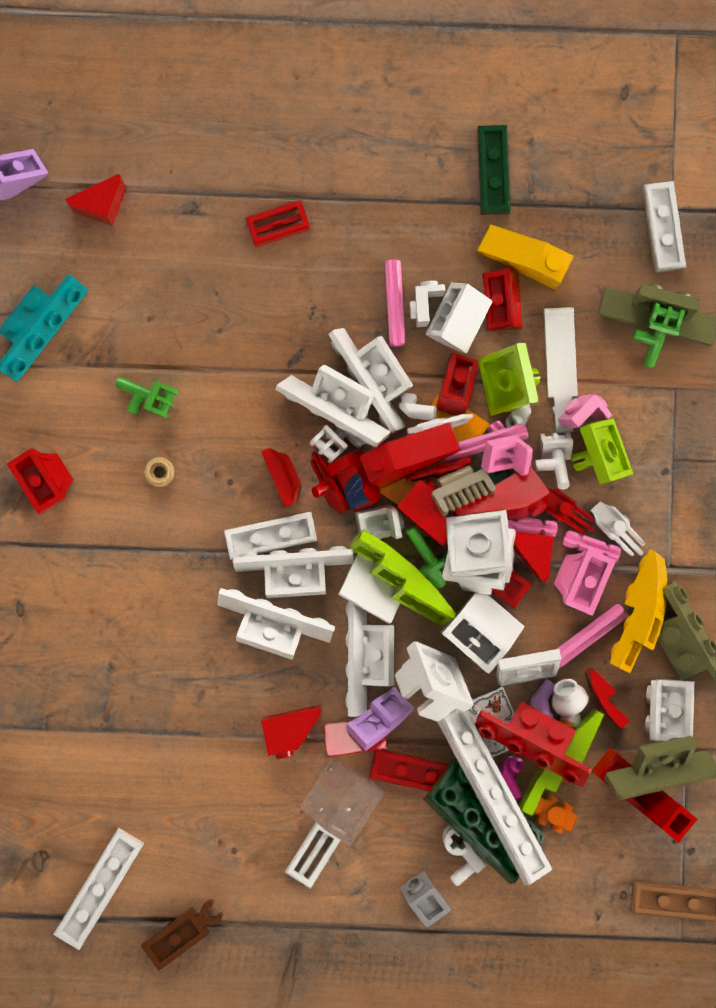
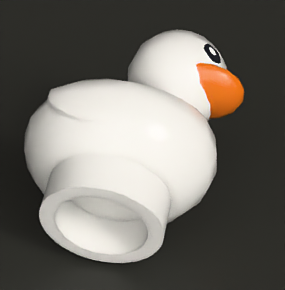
[552,679,589,729]

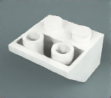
[440,592,525,674]

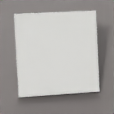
[338,554,400,624]

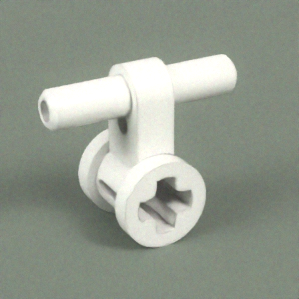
[442,825,487,886]

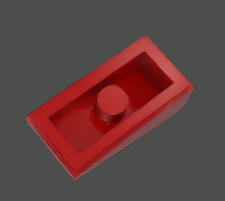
[436,352,479,416]

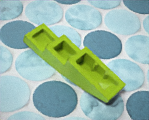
[349,529,456,626]
[518,709,604,816]

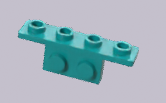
[0,274,88,382]

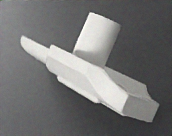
[407,414,474,435]
[590,501,645,556]

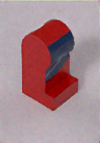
[326,450,381,511]

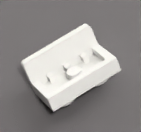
[645,679,695,742]

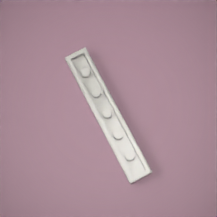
[438,709,552,886]

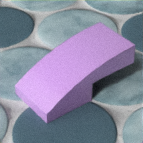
[346,687,414,751]

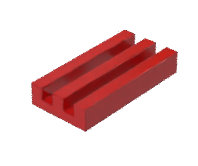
[245,200,311,248]

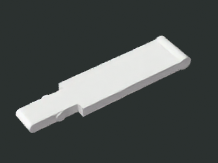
[543,307,578,433]

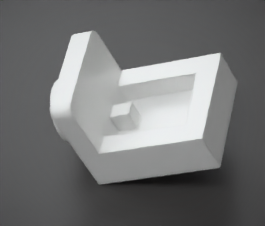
[409,281,445,327]
[355,504,404,539]

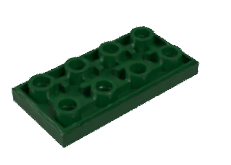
[423,756,546,884]

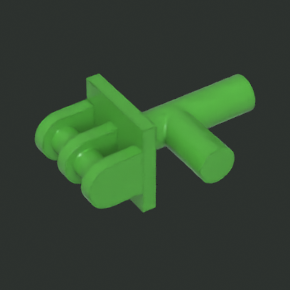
[633,302,685,367]
[115,377,179,419]
[406,525,448,588]

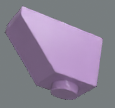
[0,149,48,201]

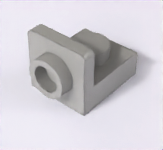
[400,871,451,928]

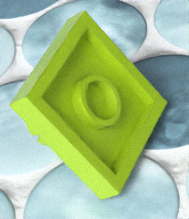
[478,343,540,417]
[571,418,634,485]

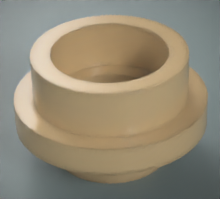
[144,457,175,487]

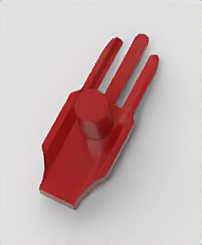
[310,452,350,514]
[405,457,472,482]
[544,488,595,534]

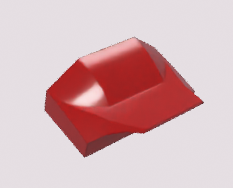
[7,448,74,515]
[261,448,302,508]

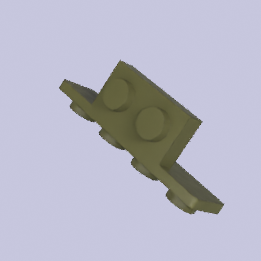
[598,283,716,346]
[658,580,716,683]
[604,736,716,800]

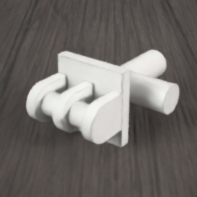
[309,413,368,464]
[535,432,573,489]

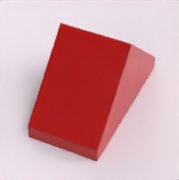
[65,173,127,226]
[513,532,554,583]

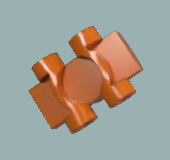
[534,793,578,834]

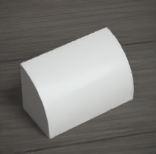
[425,282,493,354]

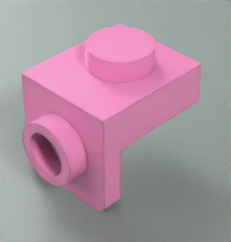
[558,394,612,428]
[481,435,533,475]

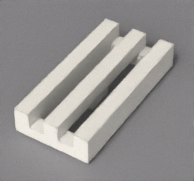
[285,819,343,889]

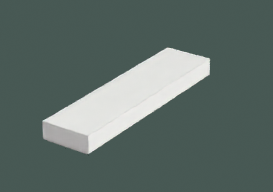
[53,828,144,950]

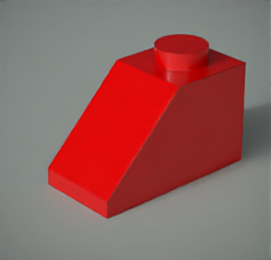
[396,479,447,547]
[261,704,322,759]

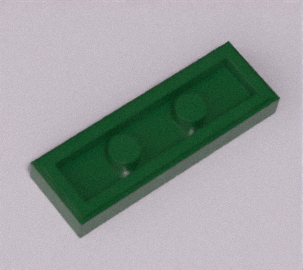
[477,125,511,215]

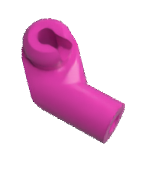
[500,755,524,800]

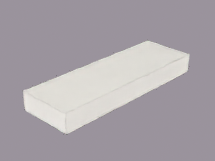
[642,181,686,273]
[224,512,318,560]

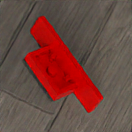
[475,702,591,787]

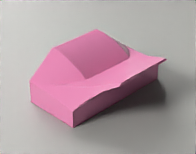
[554,548,616,616]

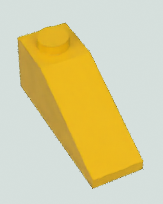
[477,224,574,290]

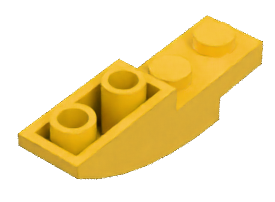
[609,549,667,673]

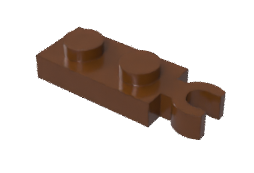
[141,899,223,971]

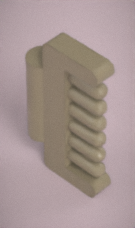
[431,465,496,516]

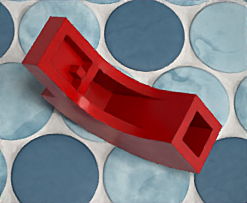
[591,748,698,843]

